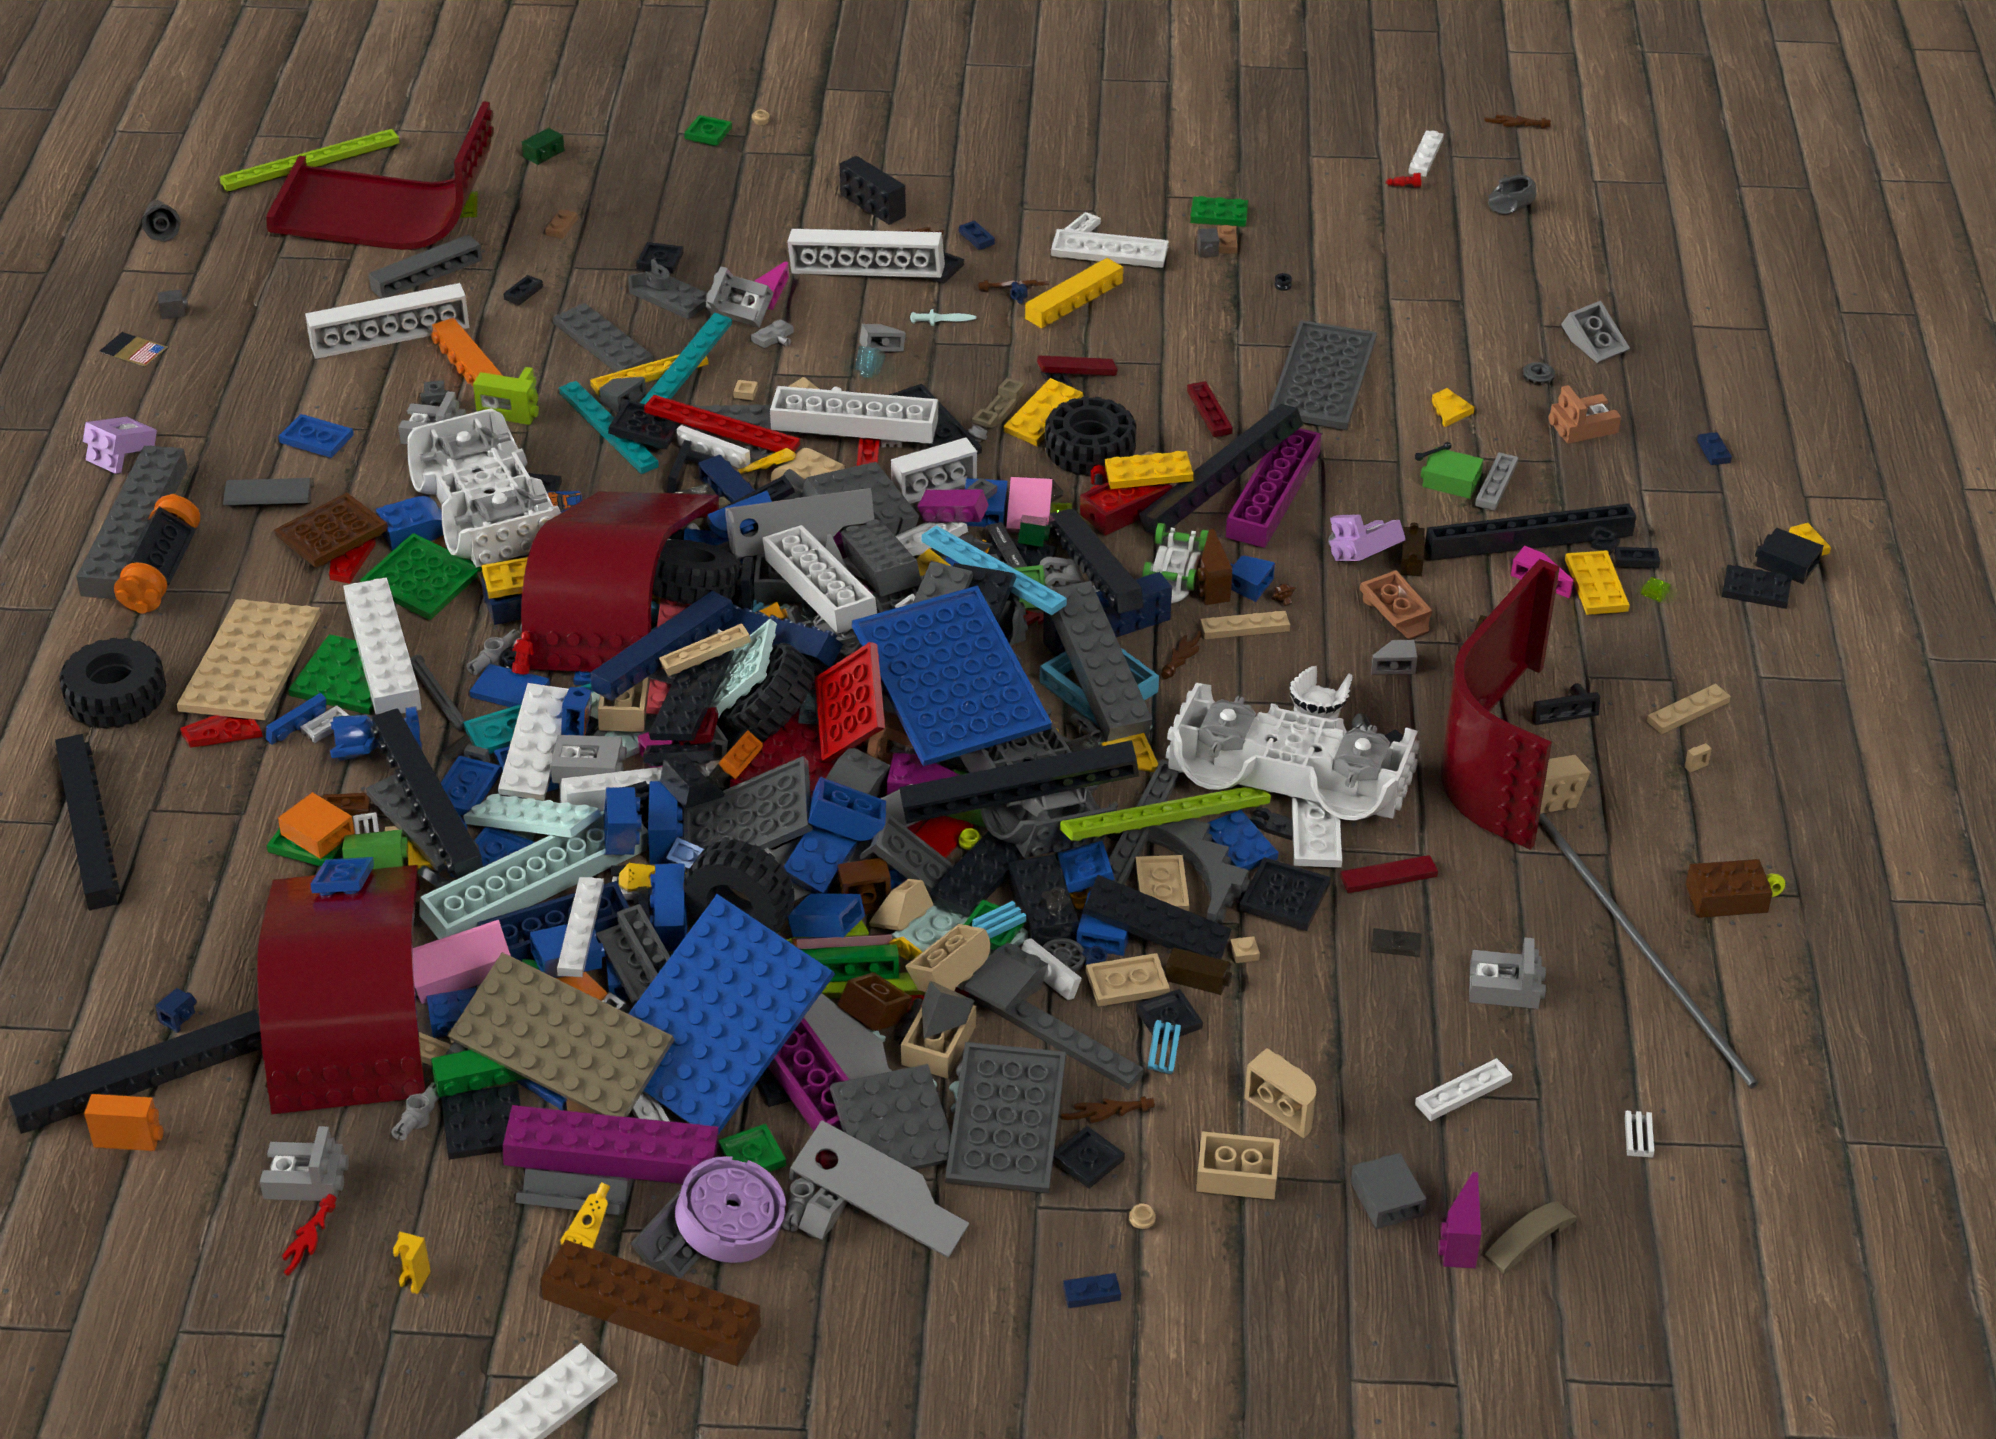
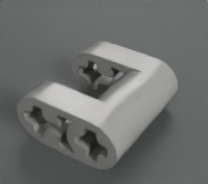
[1039,557,1084,589]

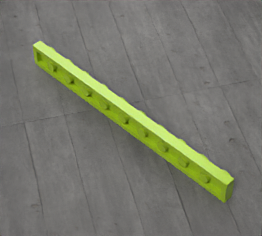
[219,129,400,191]
[1060,787,1271,841]

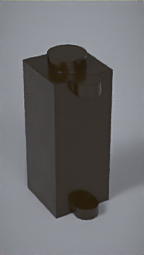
[1400,522,1425,577]
[1166,947,1232,995]

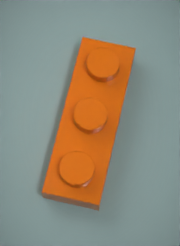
[718,730,763,779]

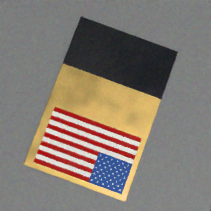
[99,332,167,367]

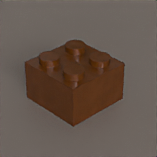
[838,858,891,915]
[837,972,912,1031]

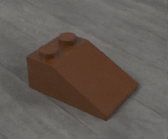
[1197,529,1232,605]

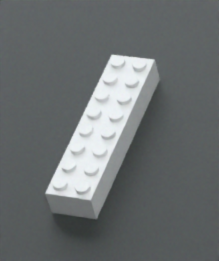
[787,229,945,277]
[305,283,470,359]
[770,386,938,443]
[763,525,877,634]
[343,578,422,715]

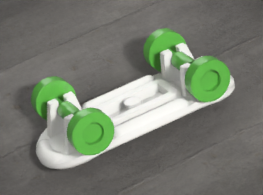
[1142,523,1209,604]

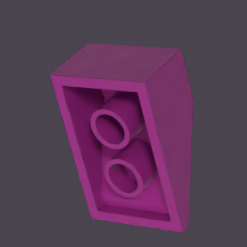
[887,753,960,795]
[1438,1172,1481,1268]

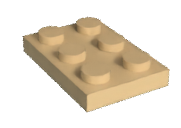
[1135,855,1190,911]
[1086,953,1170,1007]

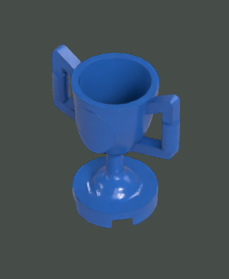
[330,706,422,761]

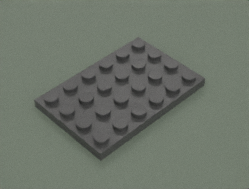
[683,756,812,873]
[945,1042,1066,1193]

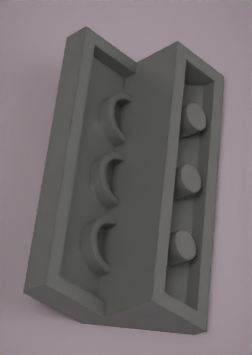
[223,478,314,505]
[596,904,670,1006]
[516,1168,633,1215]
[631,1188,739,1279]

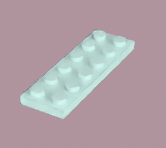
[463,794,601,838]

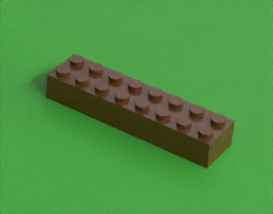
[540,1240,761,1367]

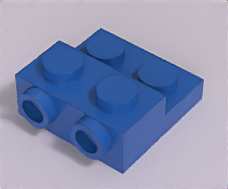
[427,987,476,1038]

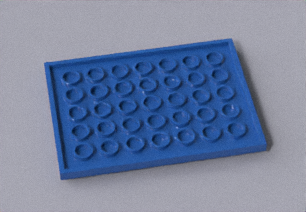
[852,586,1052,766]
[629,894,835,1135]

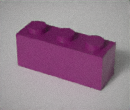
[918,489,989,522]

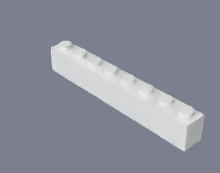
[561,760,733,811]

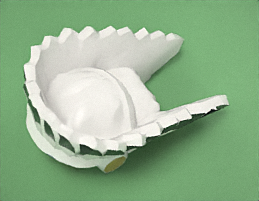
[1290,666,1353,720]

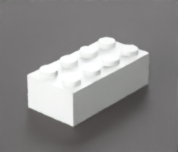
[891,438,977,504]

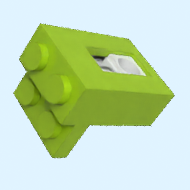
[473,367,539,425]

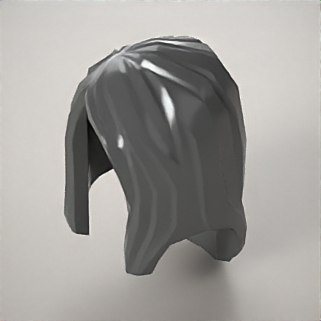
[1488,175,1537,214]

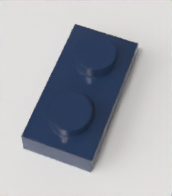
[959,220,995,250]
[1697,432,1732,465]
[1063,1273,1121,1308]

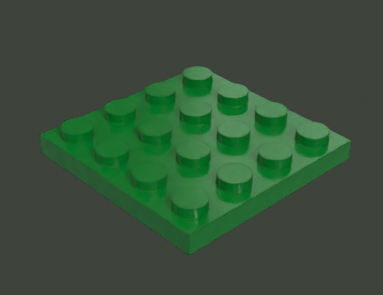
[360,533,482,620]
[288,634,409,715]

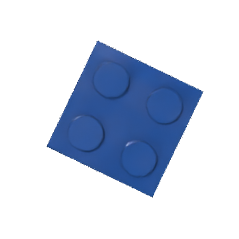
[603,787,641,855]

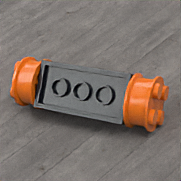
[114,494,201,614]

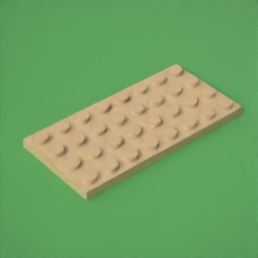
[177,599,321,720]

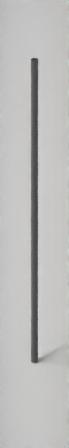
[1539,813,1758,1088]

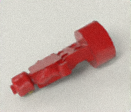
[1386,172,1422,188]
[511,630,534,674]

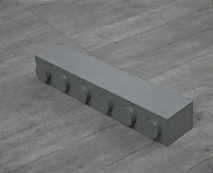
[369,234,482,299]

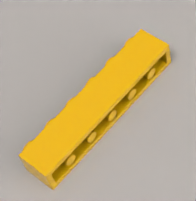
[1025,258,1123,329]

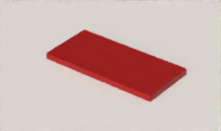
[915,816,974,858]

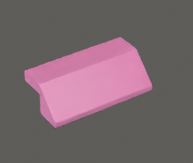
[413,920,511,1004]

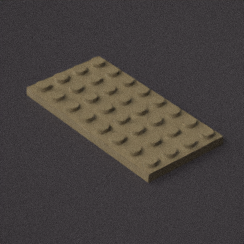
[448,952,674,1117]

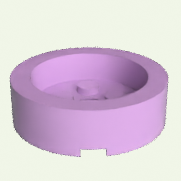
[675,1156,786,1263]

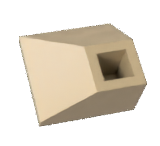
[869,879,933,931]

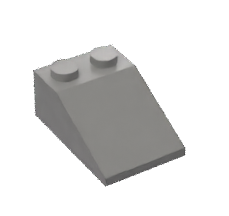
[1561,301,1630,363]

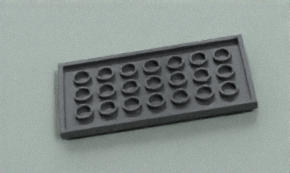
[1268,320,1377,430]

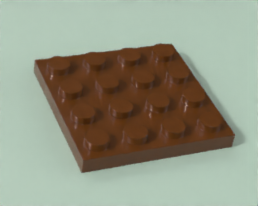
[274,493,388,567]

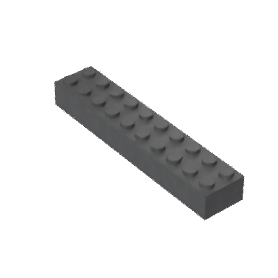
[76,445,188,599]

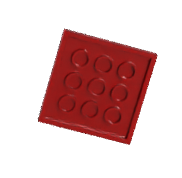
[815,642,885,762]

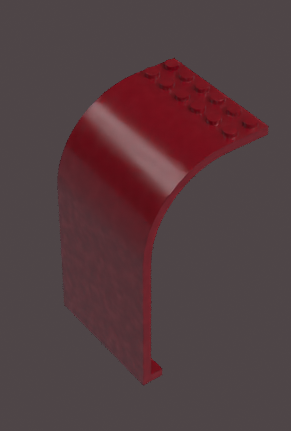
[266,101,494,250]
[521,491,719,672]
[1441,559,1560,850]
[257,865,426,1114]

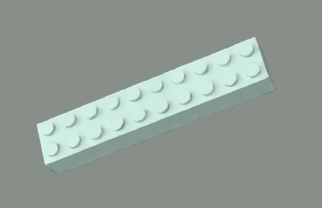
[419,810,648,939]

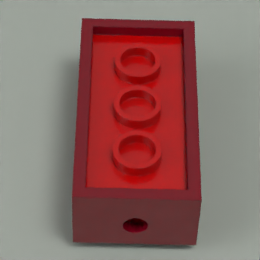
[1080,482,1172,536]

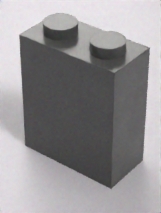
[1350,1153,1426,1229]

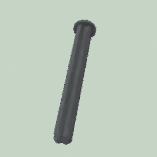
[410,655,466,731]

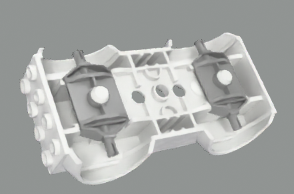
[408,408,561,567]
[1166,683,1420,821]

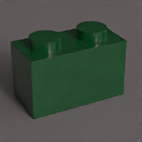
[522,127,565,165]
[1018,515,1050,547]

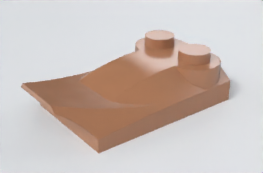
[1360,570,1432,640]

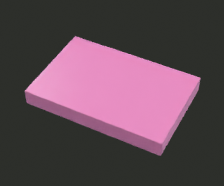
[1006,477,1052,533]

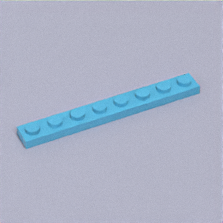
[922,525,1067,615]

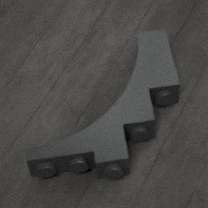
[1148,819,1251,923]

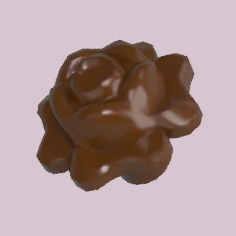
[1271,584,1296,606]

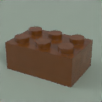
[1686,859,1773,918]

